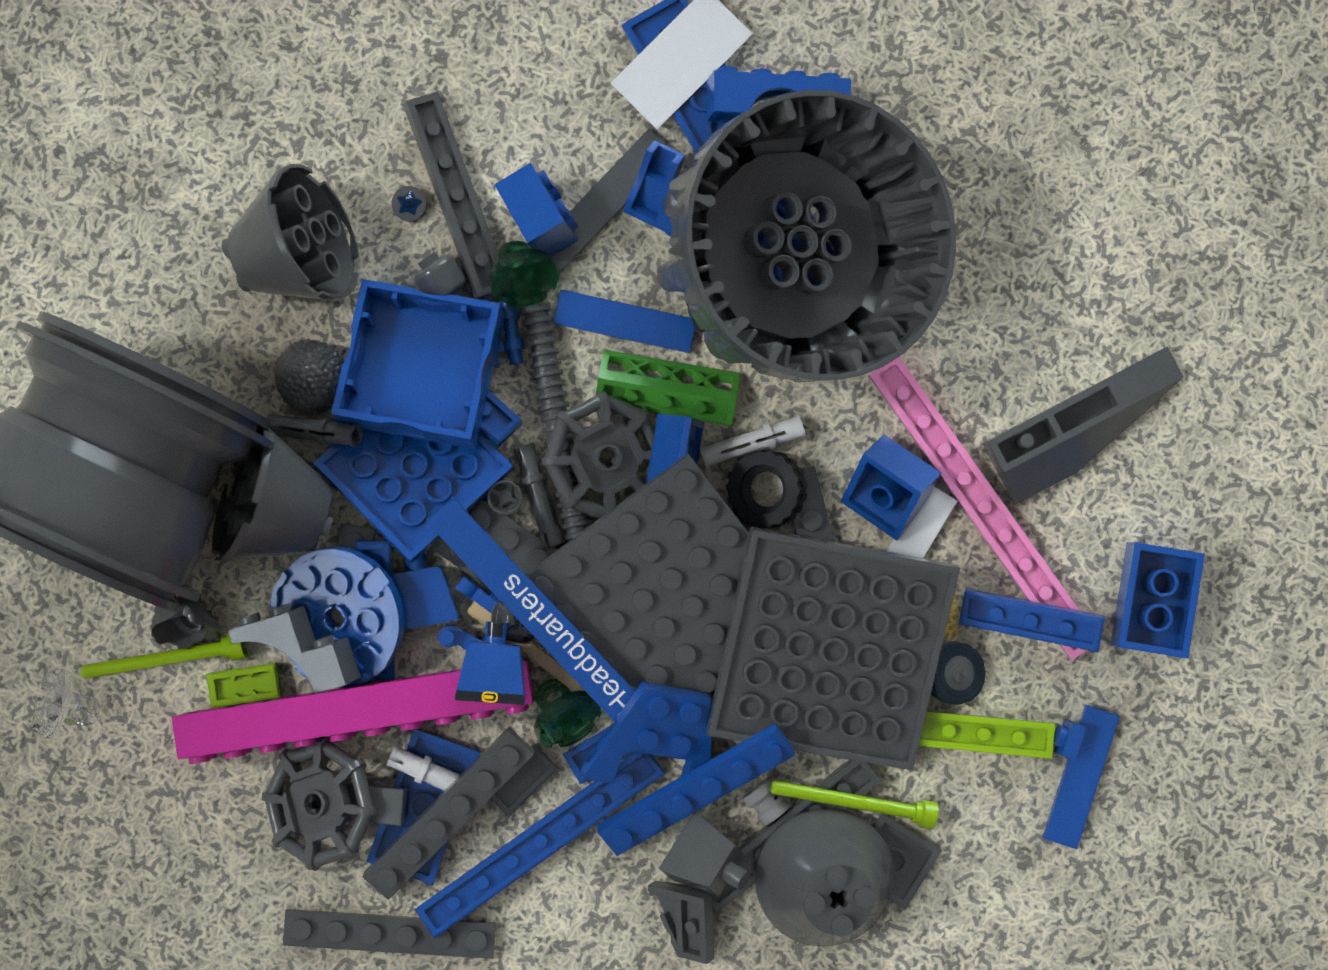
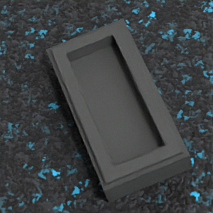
[490,743,559,818]

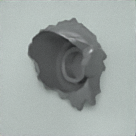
[150,596,224,649]

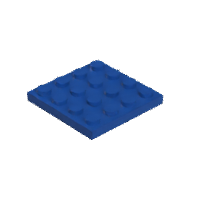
[313,429,514,564]

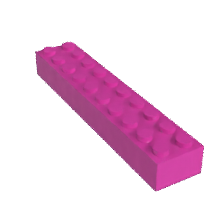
[171,658,536,764]

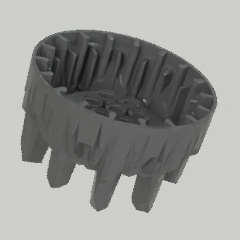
[657,90,956,383]

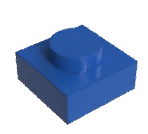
[1053,719,1086,760]

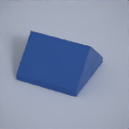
[647,414,705,483]

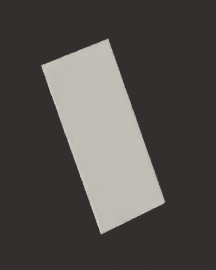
[610,0,753,129]

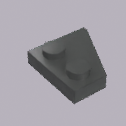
[648,881,714,964]

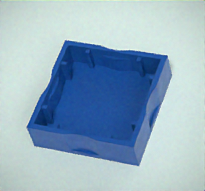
[331,279,505,449]

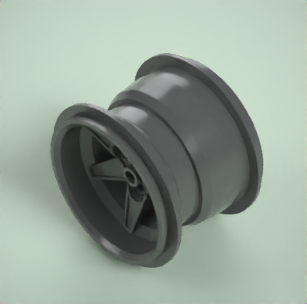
[0,311,275,612]

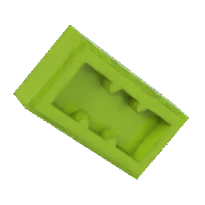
[206,662,283,708]

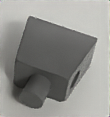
[659,812,750,896]

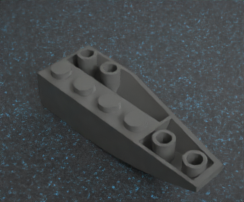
[982,346,1184,505]

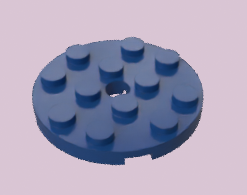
[270,547,405,688]

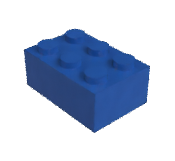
[1110,542,1205,659]

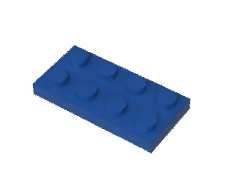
[366,728,481,885]

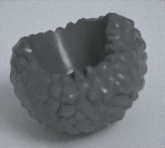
[274,338,344,415]

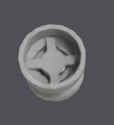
[742,777,791,826]

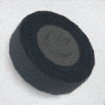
[931,641,986,705]

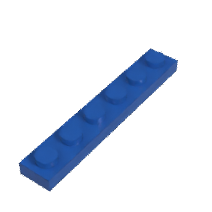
[597,723,795,856]

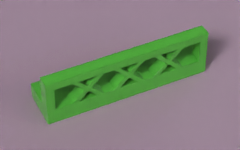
[596,350,741,426]

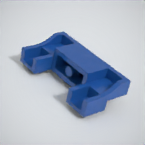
[623,140,780,246]

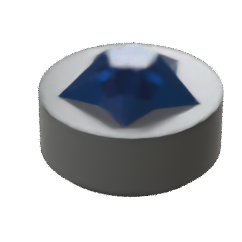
[392,186,427,222]

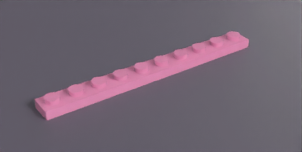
[868,357,1086,660]

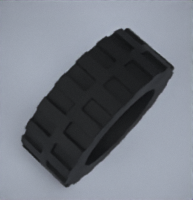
[726,451,808,528]

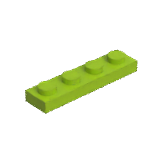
[919,711,1055,759]

